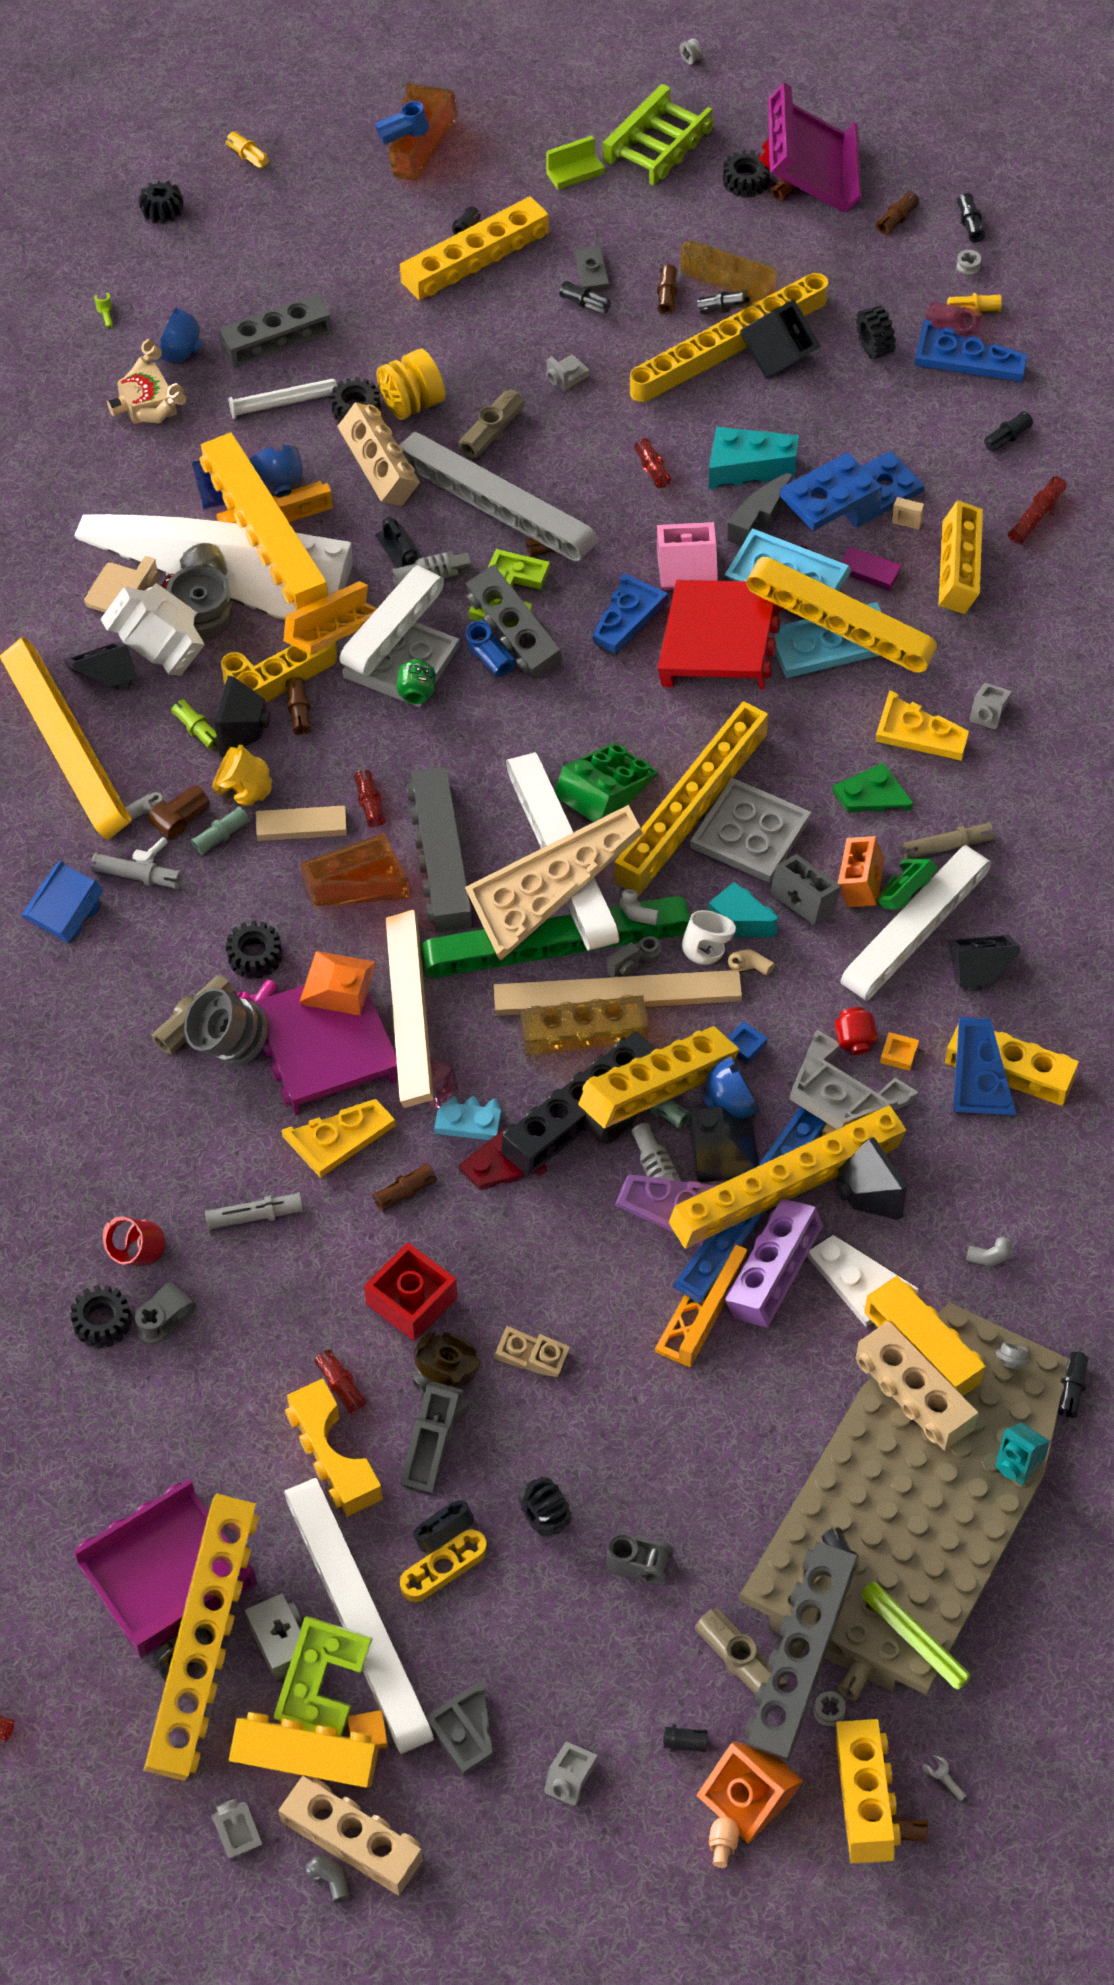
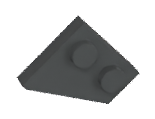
[425,1680,493,1777]

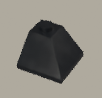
[64,641,138,690]
[214,676,270,757]
[948,934,1020,991]
[689,1107,759,1183]
[835,1137,907,1220]

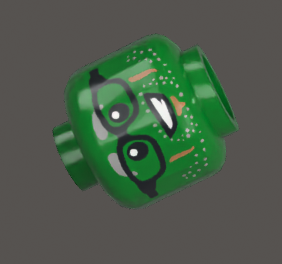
[397,659,436,704]

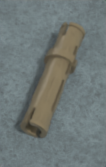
[902,822,994,859]

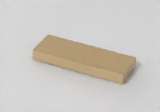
[256,806,347,841]

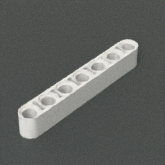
[840,845,991,1001]

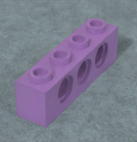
[725,1198,823,1328]

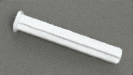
[229,379,337,419]

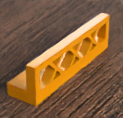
[216,481,333,524]
[283,581,377,654]
[655,1245,748,1368]

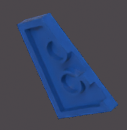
[592,573,669,654]
[953,1017,1016,1115]

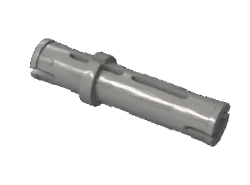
[91,853,182,890]
[205,1192,303,1231]

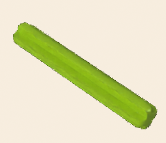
[861,1581,970,1690]

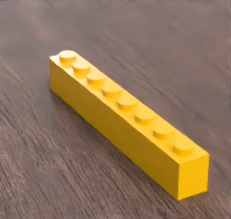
[199,432,328,610]

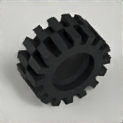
[723,150,770,198]
[856,305,896,359]
[330,377,381,423]
[226,921,282,979]
[70,1285,132,1348]

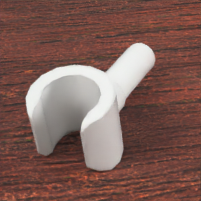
[133,837,168,864]

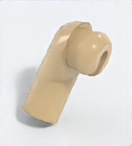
[728,949,775,976]

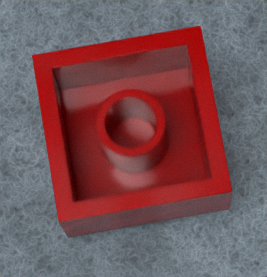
[364,1242,458,1342]

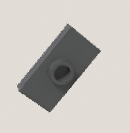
[574,246,609,292]

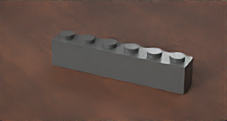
[406,767,472,932]

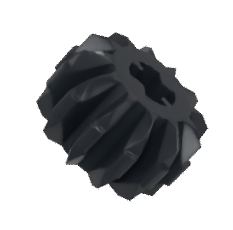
[138,180,184,224]
[518,1477,572,1537]

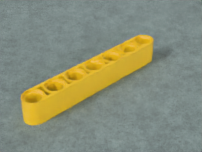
[746,557,937,673]

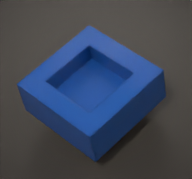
[727,1021,768,1065]

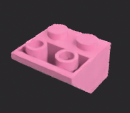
[657,522,718,591]

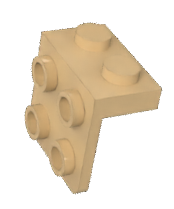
[84,556,160,613]

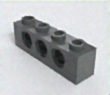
[218,293,332,368]
[466,564,563,679]

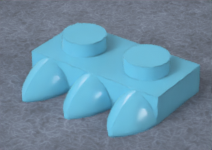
[434,1093,502,1140]

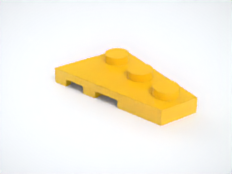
[875,690,969,761]
[281,1099,396,1178]

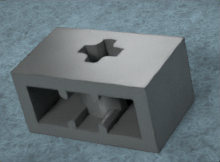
[770,854,841,925]

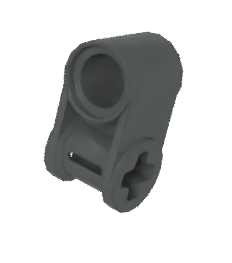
[135,1282,197,1345]
[606,1533,674,1585]

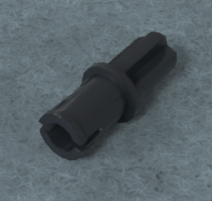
[559,281,611,313]
[984,411,1033,451]
[1057,1352,1089,1418]

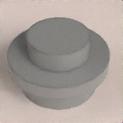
[996,1342,1029,1369]

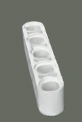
[340,565,444,676]

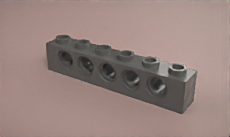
[744,1542,858,1762]

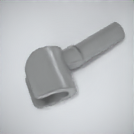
[922,1755,966,1801]

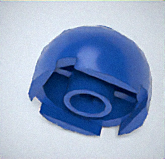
[159,307,203,364]
[249,445,303,498]
[703,1056,761,1119]

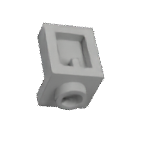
[546,354,589,391]
[969,683,1012,729]
[544,1741,598,1806]
[211,1799,262,1858]

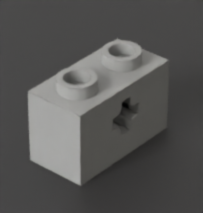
[244,1593,301,1681]

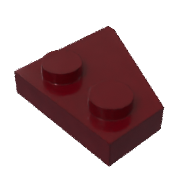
[459,1128,547,1190]

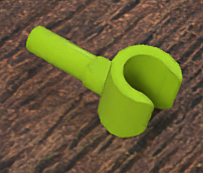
[94,293,113,328]

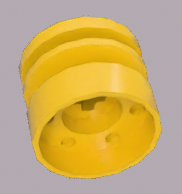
[376,348,446,420]

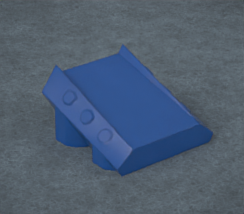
[21,860,104,943]

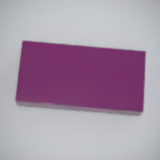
[841,546,902,591]

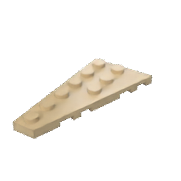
[465,805,643,961]

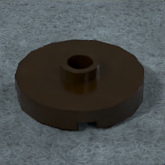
[414,1332,480,1387]

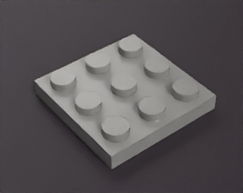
[342,622,460,707]
[690,778,811,883]

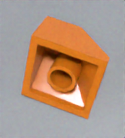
[300,951,376,1016]
[696,1741,803,1843]

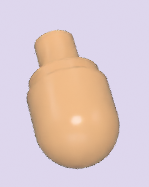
[709,1817,739,1868]

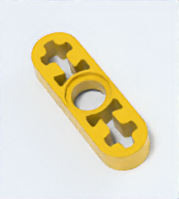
[400,1530,487,1602]

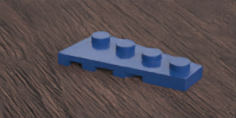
[914,319,1027,382]

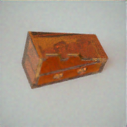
[300,833,409,907]

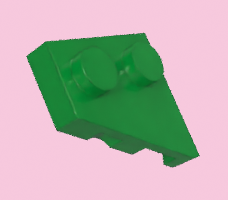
[832,763,913,813]
[876,859,938,909]

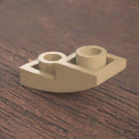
[493,1326,570,1377]

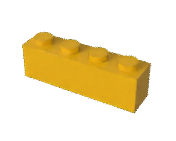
[864,1275,986,1396]
[229,1712,380,1788]

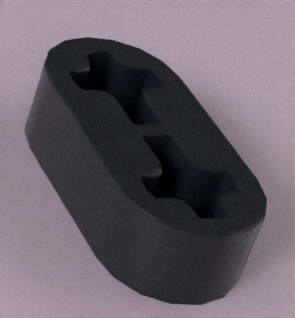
[413,1500,475,1553]

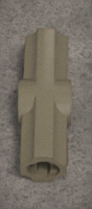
[458,389,524,460]
[151,976,236,1055]
[695,1608,787,1696]

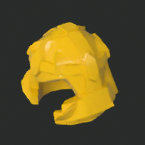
[211,745,273,806]

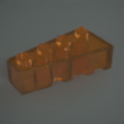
[388,82,458,181]

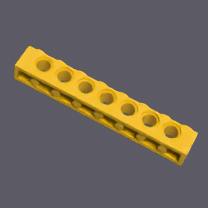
[614,701,768,896]
[668,1105,907,1249]
[143,1493,259,1781]

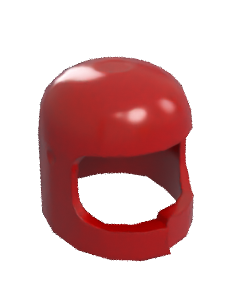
[103,1216,165,1266]

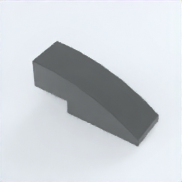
[727,473,792,545]
[400,1382,464,1493]

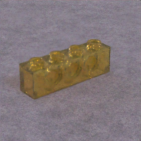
[520,995,649,1056]

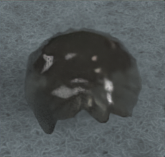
[180,543,228,575]

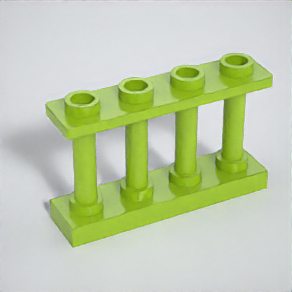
[603,84,714,186]

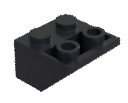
[739,299,821,378]

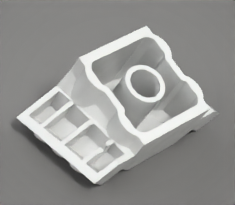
[101,583,205,676]

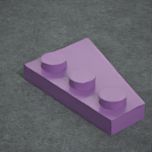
[615,1174,717,1245]

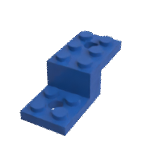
[780,451,924,531]

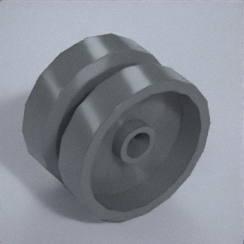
[166,565,233,639]

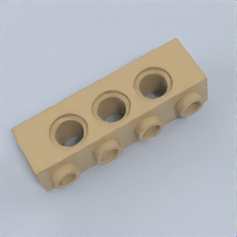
[337,402,420,506]
[856,1321,978,1451]
[278,1776,423,1896]

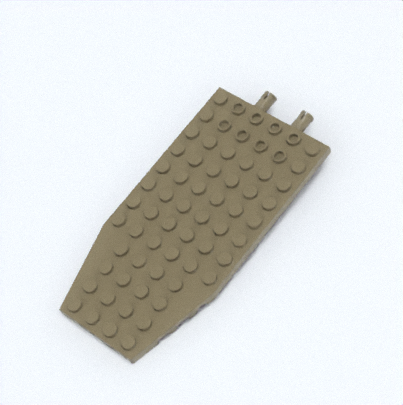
[739,1302,1068,1700]

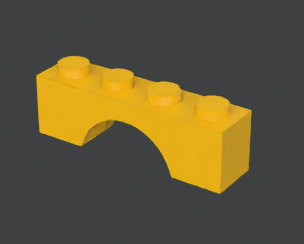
[285,1378,383,1517]

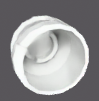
[682,910,736,965]

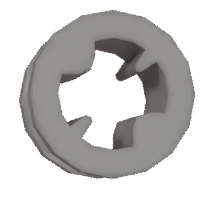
[680,38,703,65]
[957,250,981,275]
[814,1691,846,1727]

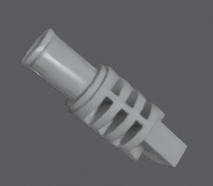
[391,551,471,586]
[631,1123,681,1181]

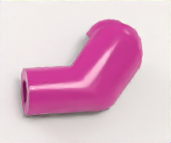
[236,980,278,1002]

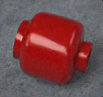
[834,1007,878,1055]

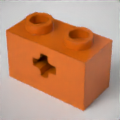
[838,836,885,908]

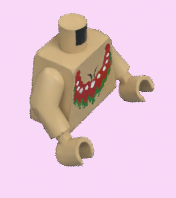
[107,339,186,424]

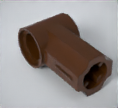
[148,785,210,840]

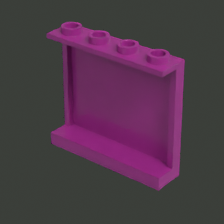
[768,83,862,212]
[253,985,398,1116]
[73,1479,257,1658]

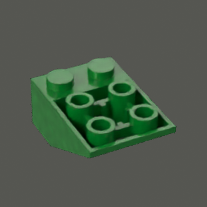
[554,742,659,822]

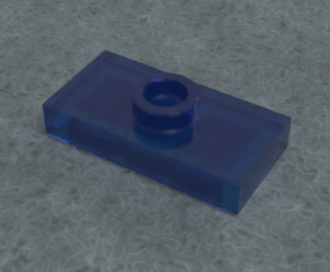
[192,460,225,509]

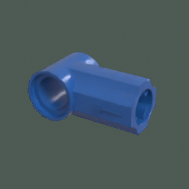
[375,101,430,145]
[466,621,516,678]

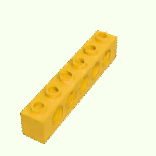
[400,196,549,301]
[578,1026,740,1129]

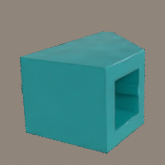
[708,882,778,937]
[995,1422,1050,1485]

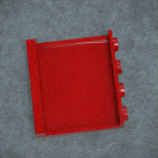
[657,580,784,690]

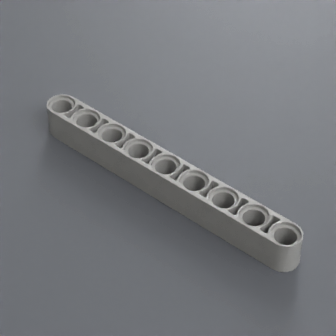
[399,432,599,562]

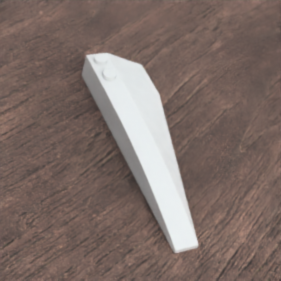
[75,515,353,620]

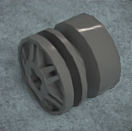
[184,988,268,1065]

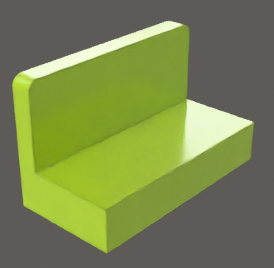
[546,136,605,190]

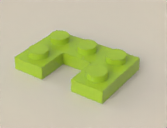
[469,549,550,627]
[273,1616,373,1736]

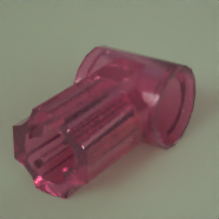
[926,301,983,333]

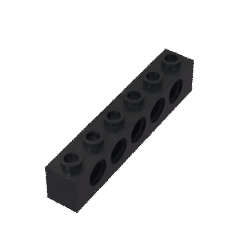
[501,1031,657,1176]

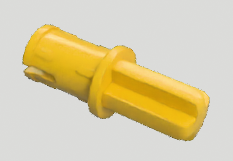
[226,131,269,168]
[947,293,1002,315]

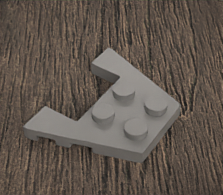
[789,1030,918,1129]

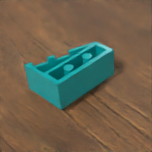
[708,427,799,490]

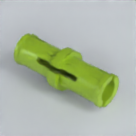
[171,699,218,751]

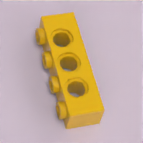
[939,500,983,614]
[945,1023,1079,1106]
[836,1719,901,1864]

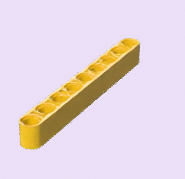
[630,273,828,402]
[0,637,132,841]

